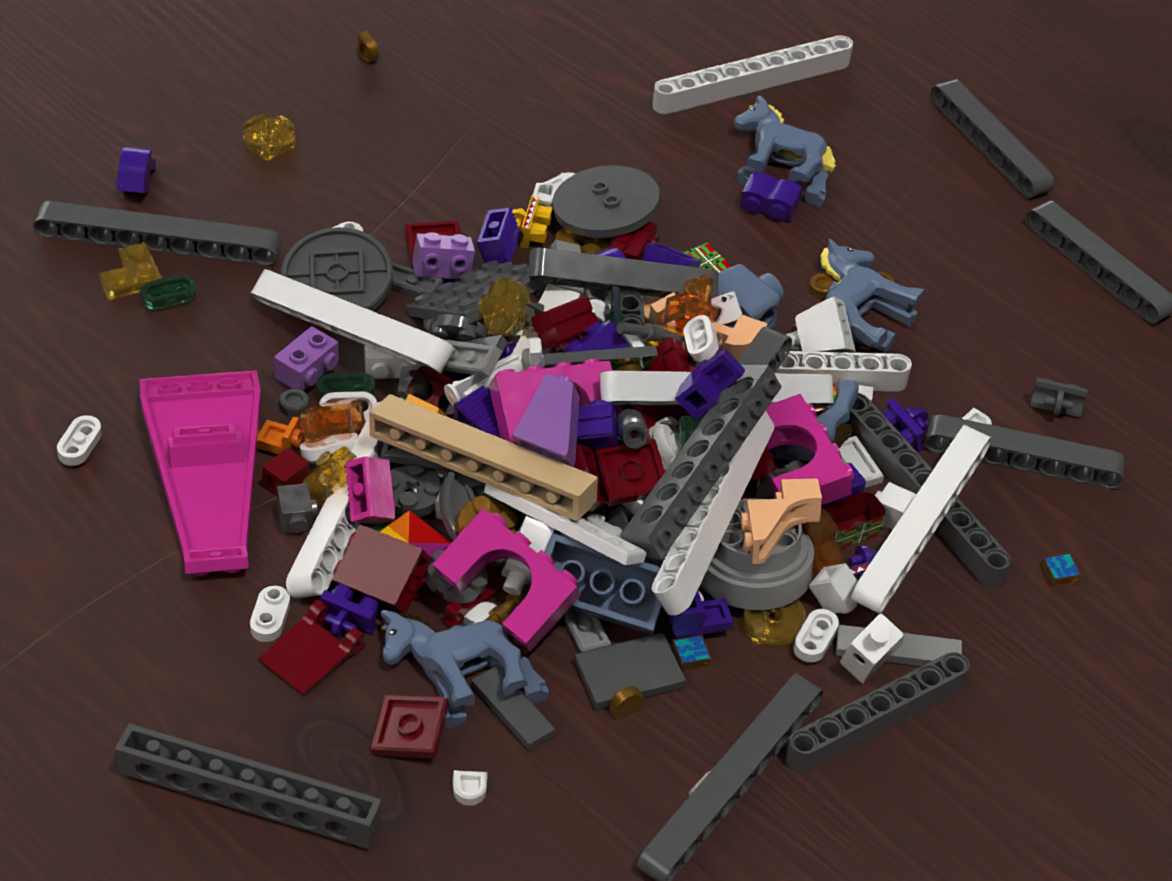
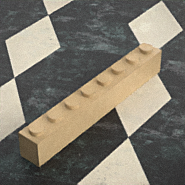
[369,394,598,521]

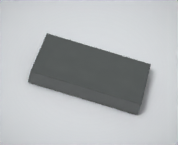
[574,633,686,710]

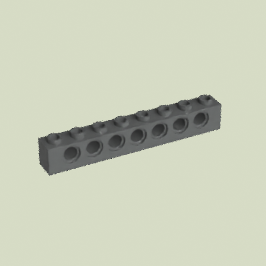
[620,365,782,560]
[115,723,382,849]

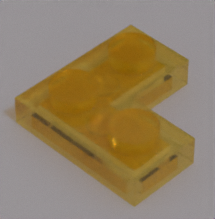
[99,243,163,300]

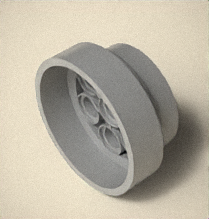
[700,498,814,610]

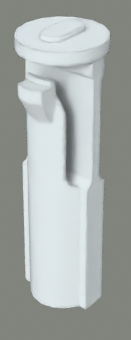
[444,353,523,406]

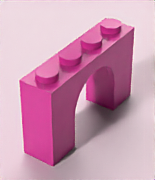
[489,359,622,445]
[766,394,854,505]
[432,509,581,651]

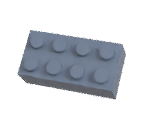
[545,533,663,635]

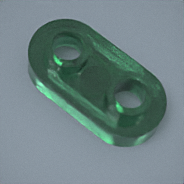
[140,275,196,309]
[317,373,375,403]

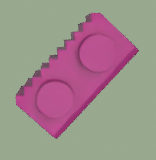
[345,456,396,525]

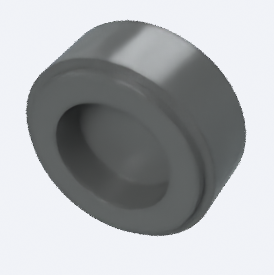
[279,389,309,417]

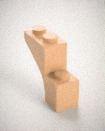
[741,478,822,564]

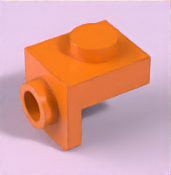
[257,416,303,454]

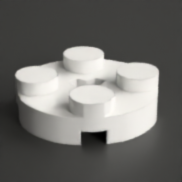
[649,416,690,471]

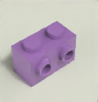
[412,232,475,279]
[274,326,339,391]

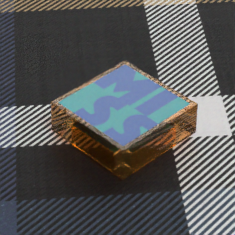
[1041,553,1082,587]
[671,635,712,671]

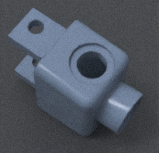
[681,264,784,330]

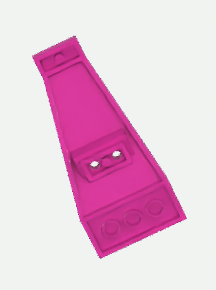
[139,370,261,576]

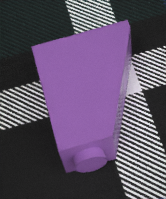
[512,373,580,467]

